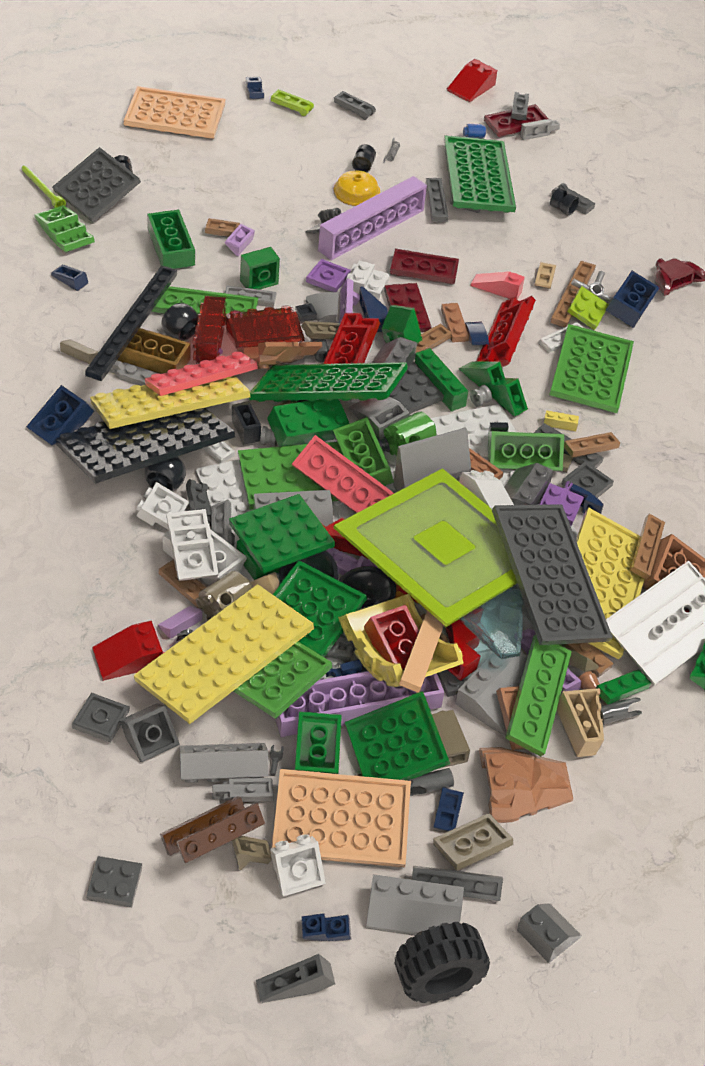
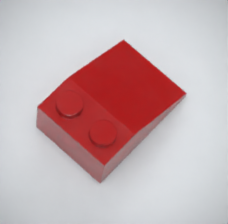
[447,58,498,103]
[363,605,433,671]
[92,620,163,681]

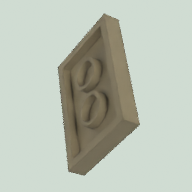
[433,813,514,871]

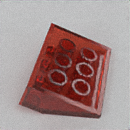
[225,305,305,349]

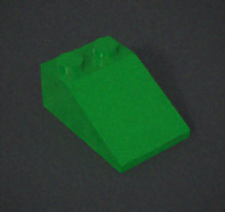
[294,711,342,774]

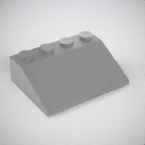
[393,427,471,492]
[455,640,527,737]

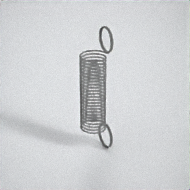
[383,137,400,163]

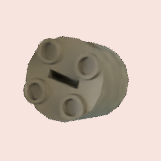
[196,571,253,621]

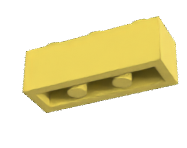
[544,410,579,431]

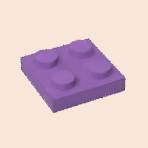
[306,259,351,292]

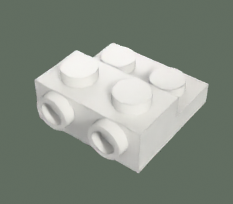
[346,260,390,299]
[136,482,189,529]
[270,834,326,897]

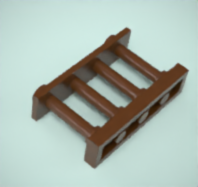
[160,796,265,863]

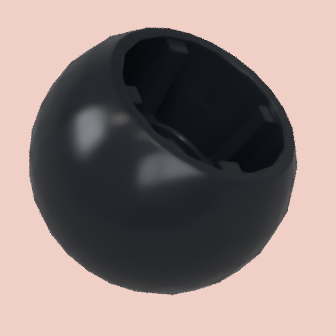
[161,303,199,341]
[145,457,186,492]

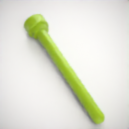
[21,165,66,208]

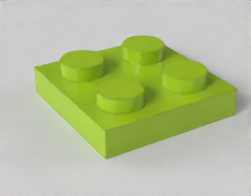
[567,286,609,330]

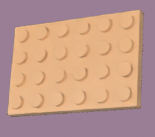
[124,86,226,138]
[272,769,411,868]

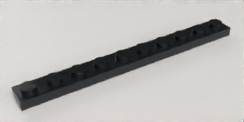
[85,265,177,382]

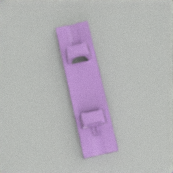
[339,278,360,323]

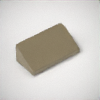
[60,339,98,364]
[559,644,599,672]

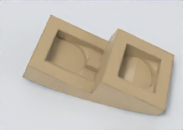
[535,262,556,289]

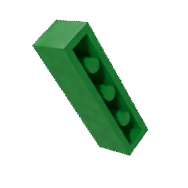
[414,348,469,412]

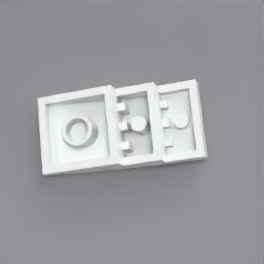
[166,509,219,581]

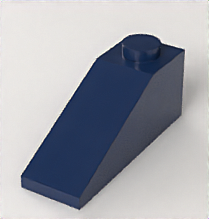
[359,286,388,332]

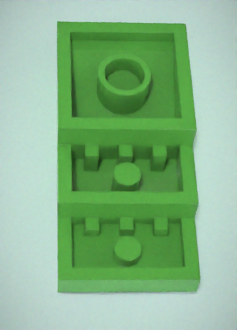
[34,205,95,252]

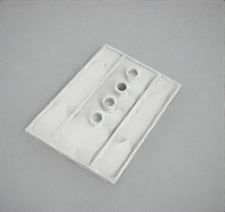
[606,561,705,685]

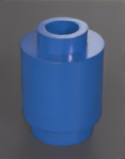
[463,124,486,139]

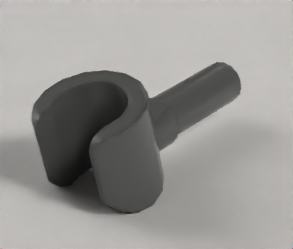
[270,745,284,776]

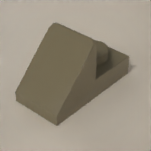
[232,836,272,870]

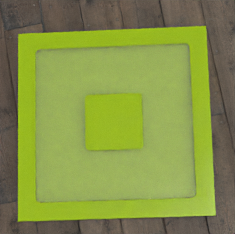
[334,468,517,627]

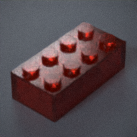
[193,296,226,364]

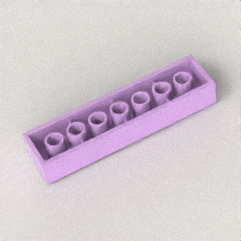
[318,176,427,261]
[275,671,444,737]

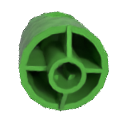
[383,411,437,456]

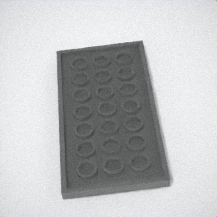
[492,504,613,645]

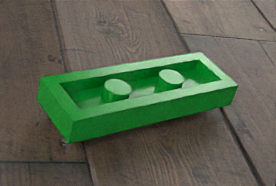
[595,669,652,705]

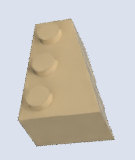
[557,688,604,757]

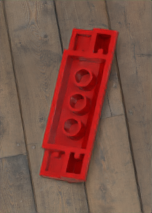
[476,296,536,368]
[324,313,380,364]

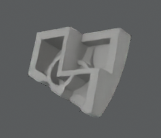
[306,292,339,323]

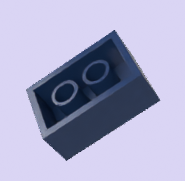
[605,270,660,328]

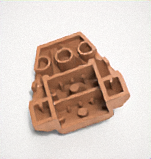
[237,342,322,370]
[479,747,573,823]

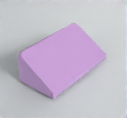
[225,224,255,256]
[158,606,203,639]

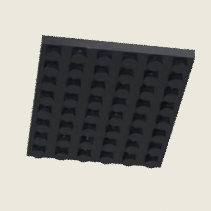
[56,408,235,484]

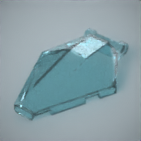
[459,587,523,659]

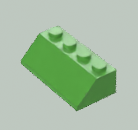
[333,417,394,486]
[488,431,564,471]

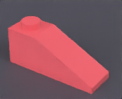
[470,271,525,299]

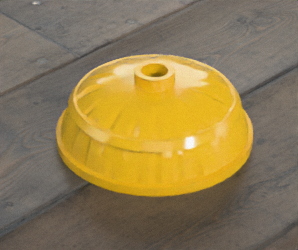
[334,171,380,206]

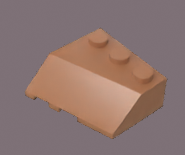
[642,534,705,590]

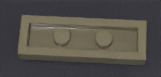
[301,321,340,339]

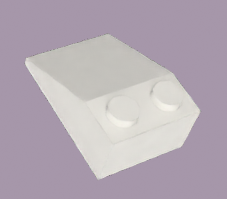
[459,470,514,509]

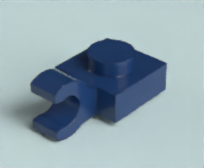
[325,660,362,677]

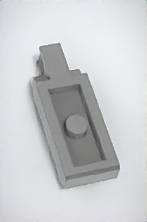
[520,119,560,140]
[110,361,159,386]
[212,778,274,802]

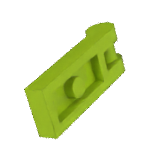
[271,89,314,116]

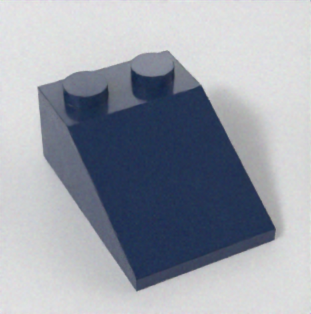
[26,385,95,446]

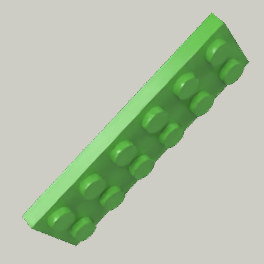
[152,286,258,325]
[505,634,572,757]

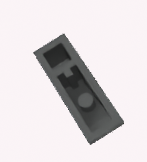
[256,954,335,1003]

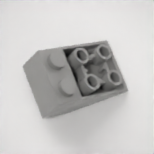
[349,397,410,440]

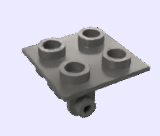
[306,208,342,234]

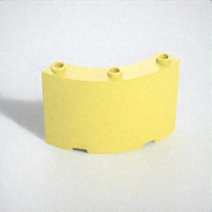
[338,594,463,687]

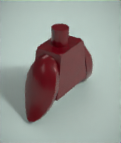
[654,258,705,296]

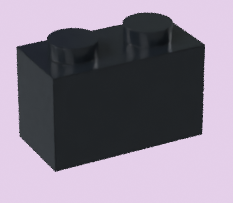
[232,401,262,445]

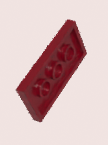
[484,104,549,137]
[390,248,459,284]
[384,283,432,333]

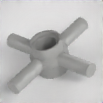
[571,271,613,304]

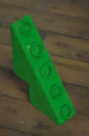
[459,361,528,416]

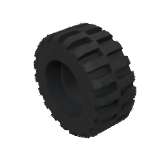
[394,922,490,1003]

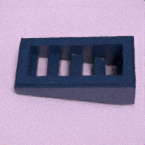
[51,264,88,291]

